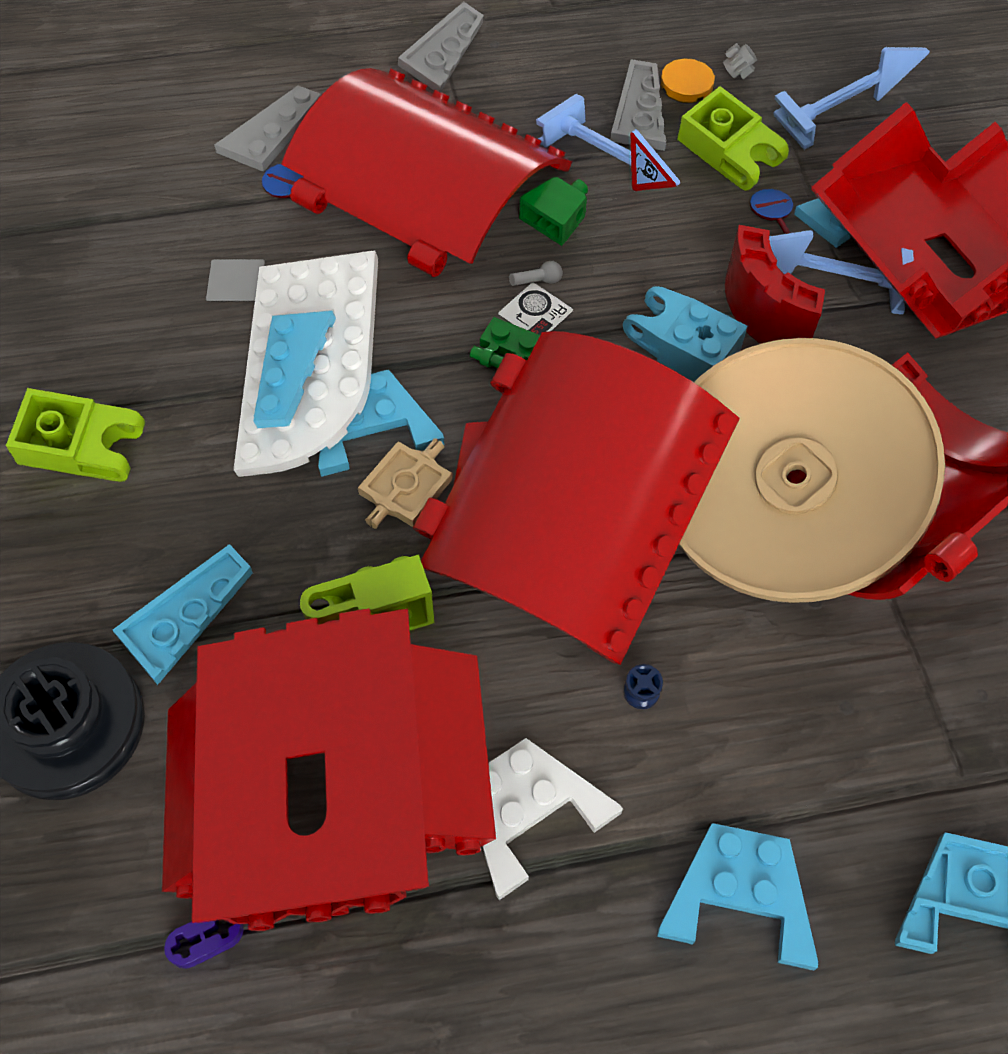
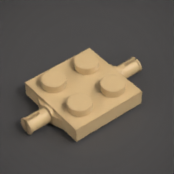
[358,438,452,529]

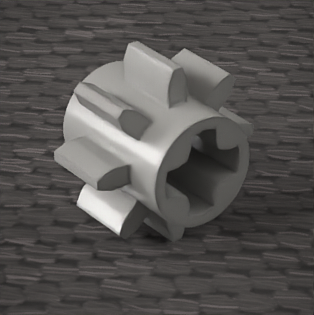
[723,43,757,79]

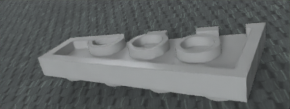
[398,1,484,92]
[610,59,666,151]
[214,85,321,172]

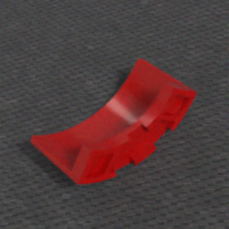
[725,225,825,344]

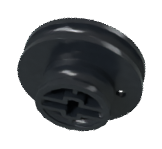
[0,642,145,800]

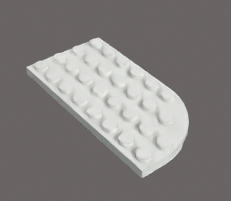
[234,250,378,477]

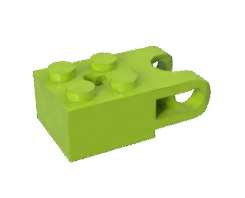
[677,86,789,191]
[6,388,145,482]
[300,554,435,630]

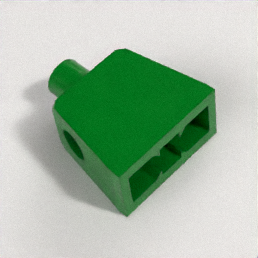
[519,177,588,246]

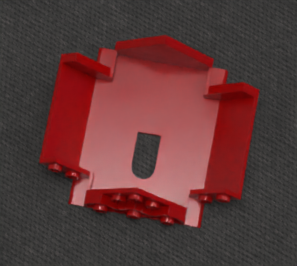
[811,102,1008,339]
[162,608,496,931]

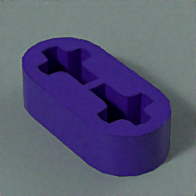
[164,920,244,969]

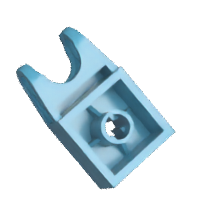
[623,286,748,382]

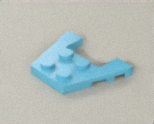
[318,370,445,477]
[657,823,818,971]
[895,832,1008,954]

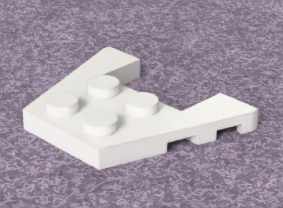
[482,738,623,900]

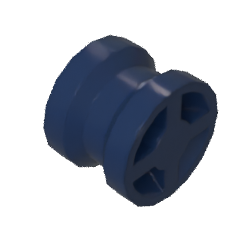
[623,664,663,709]

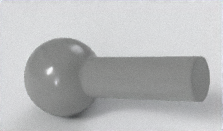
[509,261,563,286]

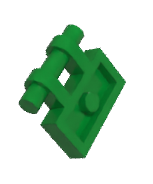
[470,317,540,368]

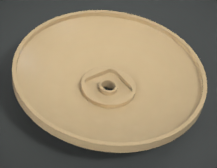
[679,338,945,603]

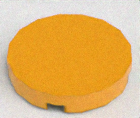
[660,58,715,103]

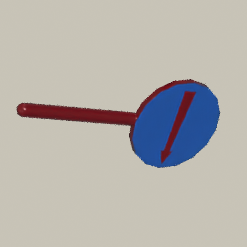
[262,164,303,198]
[750,189,793,234]

